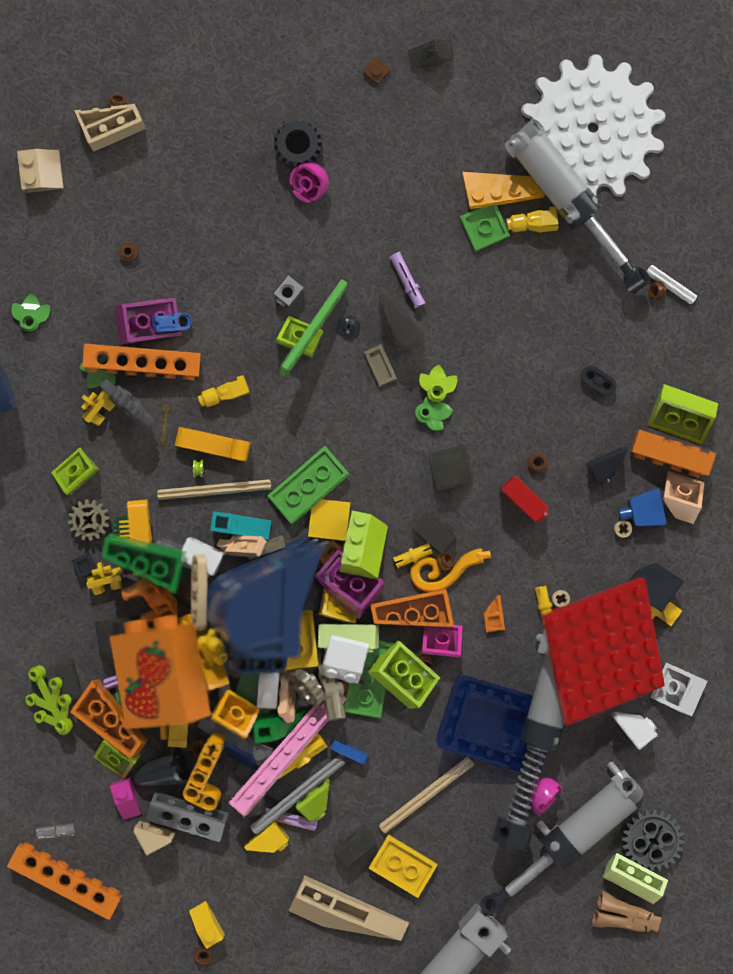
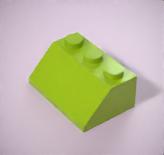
[648,384,718,444]
[340,511,388,579]
[368,641,440,709]

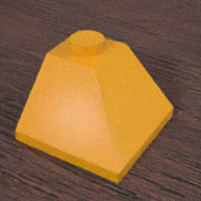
[211,689,260,739]

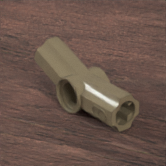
[317,663,345,721]

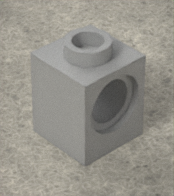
[274,276,304,307]

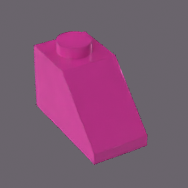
[110,777,142,820]

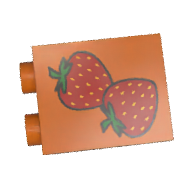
[110,615,211,729]

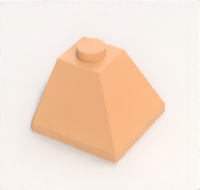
[663,471,705,524]

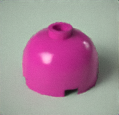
[289,163,329,203]
[529,778,564,817]

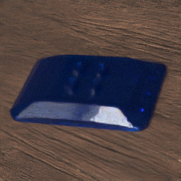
[436,675,548,774]

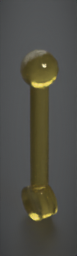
[160,404,170,444]

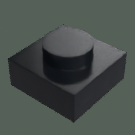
[71,553,97,578]

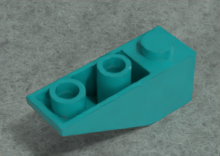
[210,511,272,540]

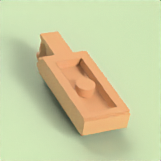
[217,535,266,557]
[278,670,296,723]

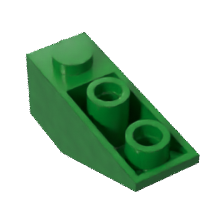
[251,709,307,744]

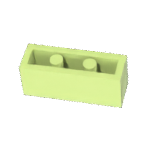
[318,624,379,652]
[603,853,668,904]

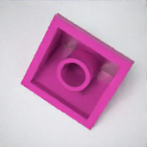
[421,625,462,657]

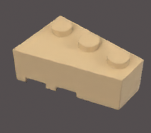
[74,104,146,152]

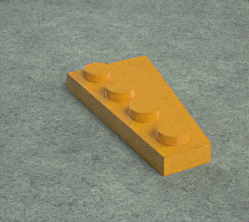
[462,172,545,210]

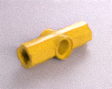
[279,733,327,779]

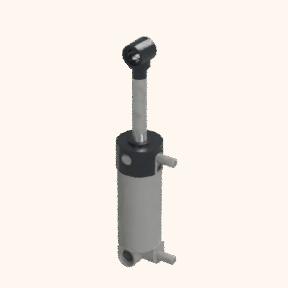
[505,119,651,294]
[480,762,643,917]

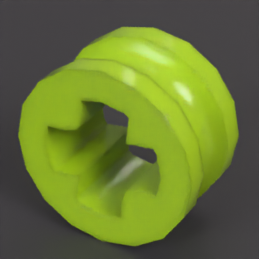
[193,460,204,477]

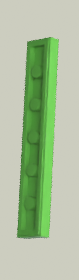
[279,279,347,377]

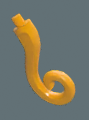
[410,548,491,592]

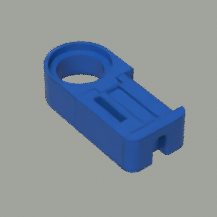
[152,312,192,333]
[330,739,369,764]

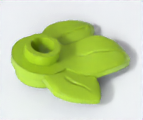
[419,365,457,402]

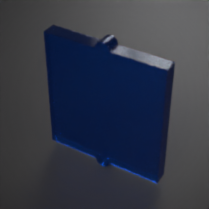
[223,741,257,770]

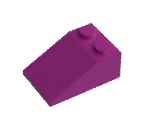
[114,298,182,345]
[315,549,384,619]

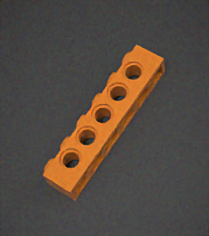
[82,344,201,380]
[7,842,122,920]

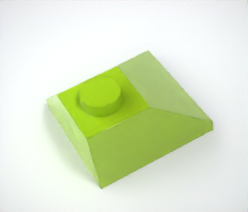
[296,778,330,822]

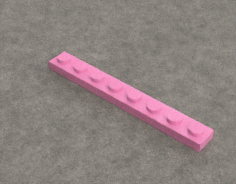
[229,696,347,817]

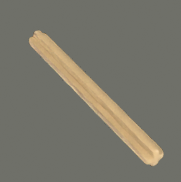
[157,480,271,500]
[379,757,474,833]

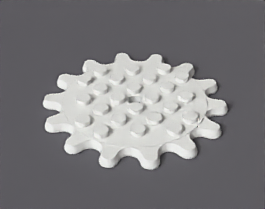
[521,54,665,197]

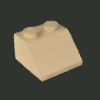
[17,149,64,193]

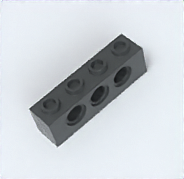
[146,791,229,842]

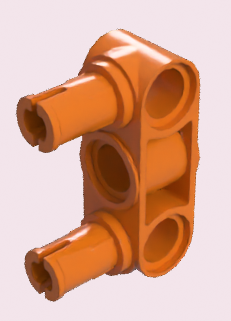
[121,576,178,624]

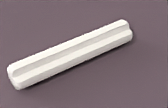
[646,265,697,304]

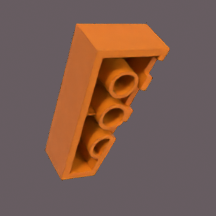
[630,430,716,478]
[370,589,454,628]
[70,679,148,759]

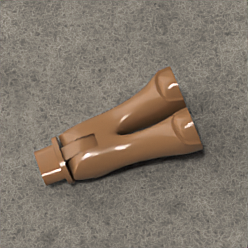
[592,890,661,933]

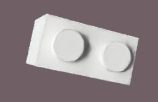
[257,672,280,709]

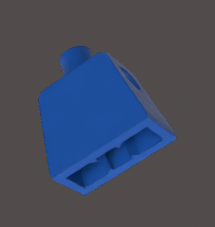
[619,489,667,526]

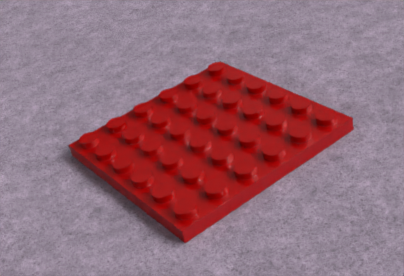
[541,577,665,725]

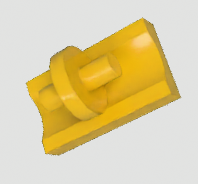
[81,390,115,426]
[86,562,122,595]
[197,629,228,666]

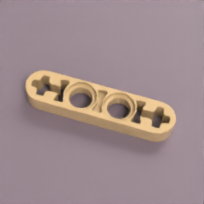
[191,555,207,630]

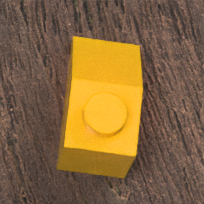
[244,821,289,853]
[189,901,225,949]

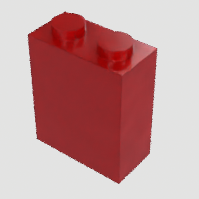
[500,476,549,522]

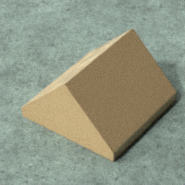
[134,821,176,855]

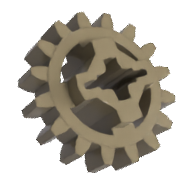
[68,499,111,541]
[290,668,325,706]

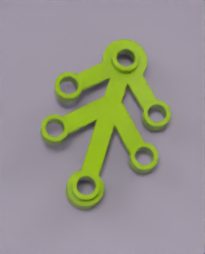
[25,665,73,735]

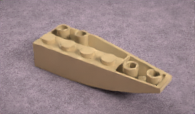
[288,875,409,941]

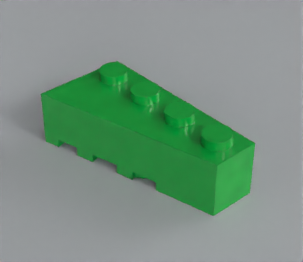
[102,534,186,593]

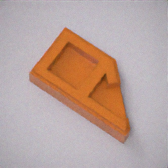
[483,595,505,633]

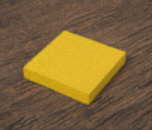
[308,500,350,541]

